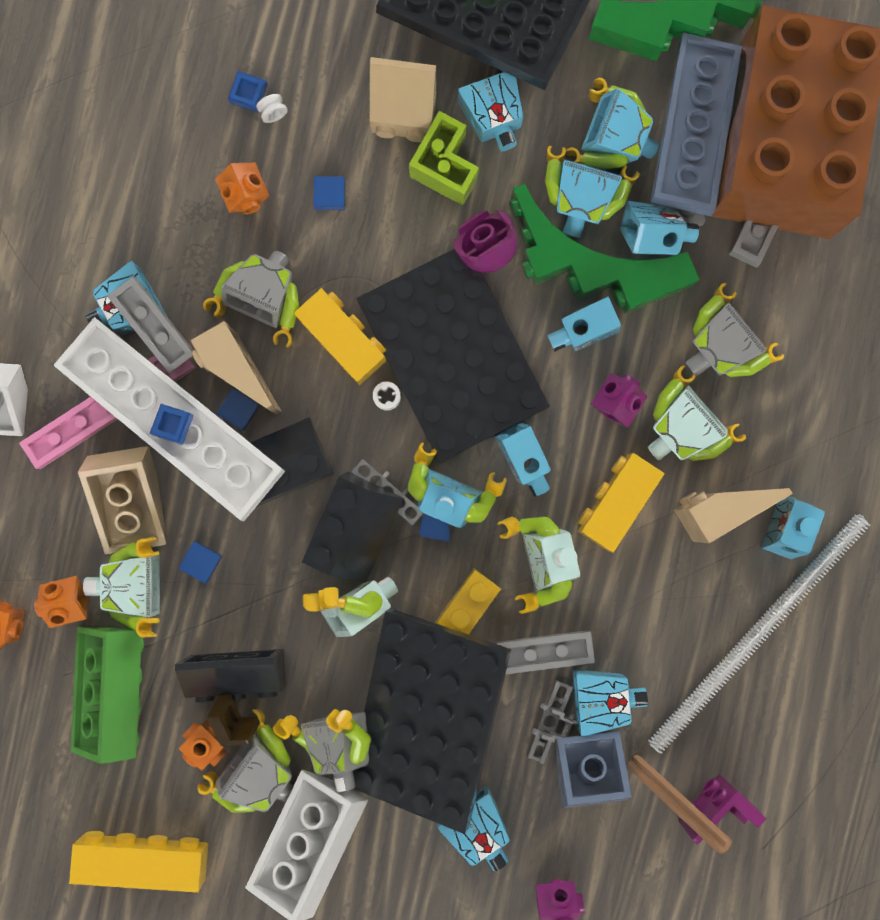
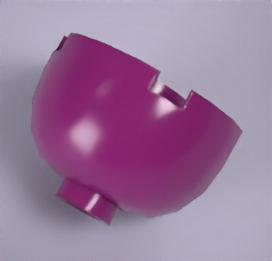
[453,210,518,273]

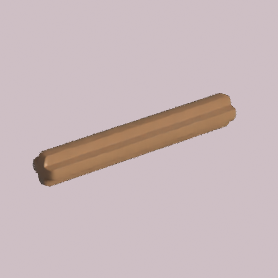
[627,755,732,854]

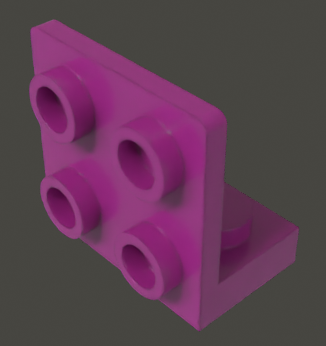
[678,774,767,844]

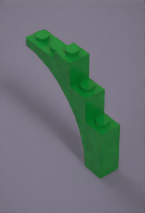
[588,0,762,62]
[509,183,700,314]

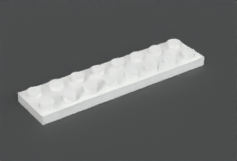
[54,317,285,522]

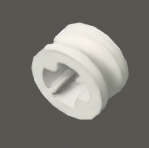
[256,94,288,123]
[373,382,401,411]

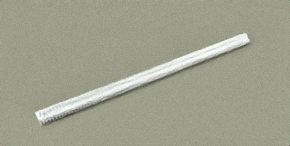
[648,514,871,754]

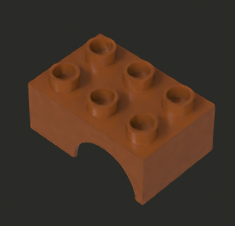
[712,6,880,239]

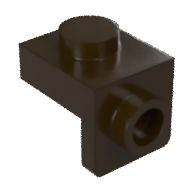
[207,694,260,746]

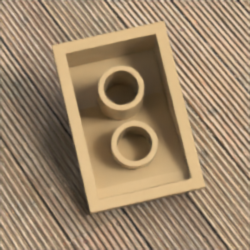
[370,57,436,142]
[190,321,282,415]
[78,446,168,555]
[674,488,793,543]

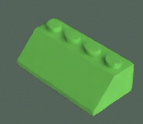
[71,625,144,764]

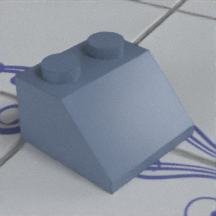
[556,731,632,809]

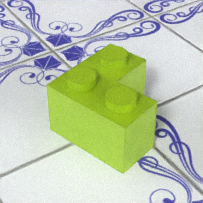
[409,111,479,206]

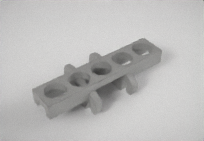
[352,459,423,525]
[527,680,578,764]

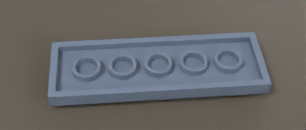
[650,32,742,216]

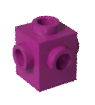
[591,373,648,428]
[536,879,585,920]

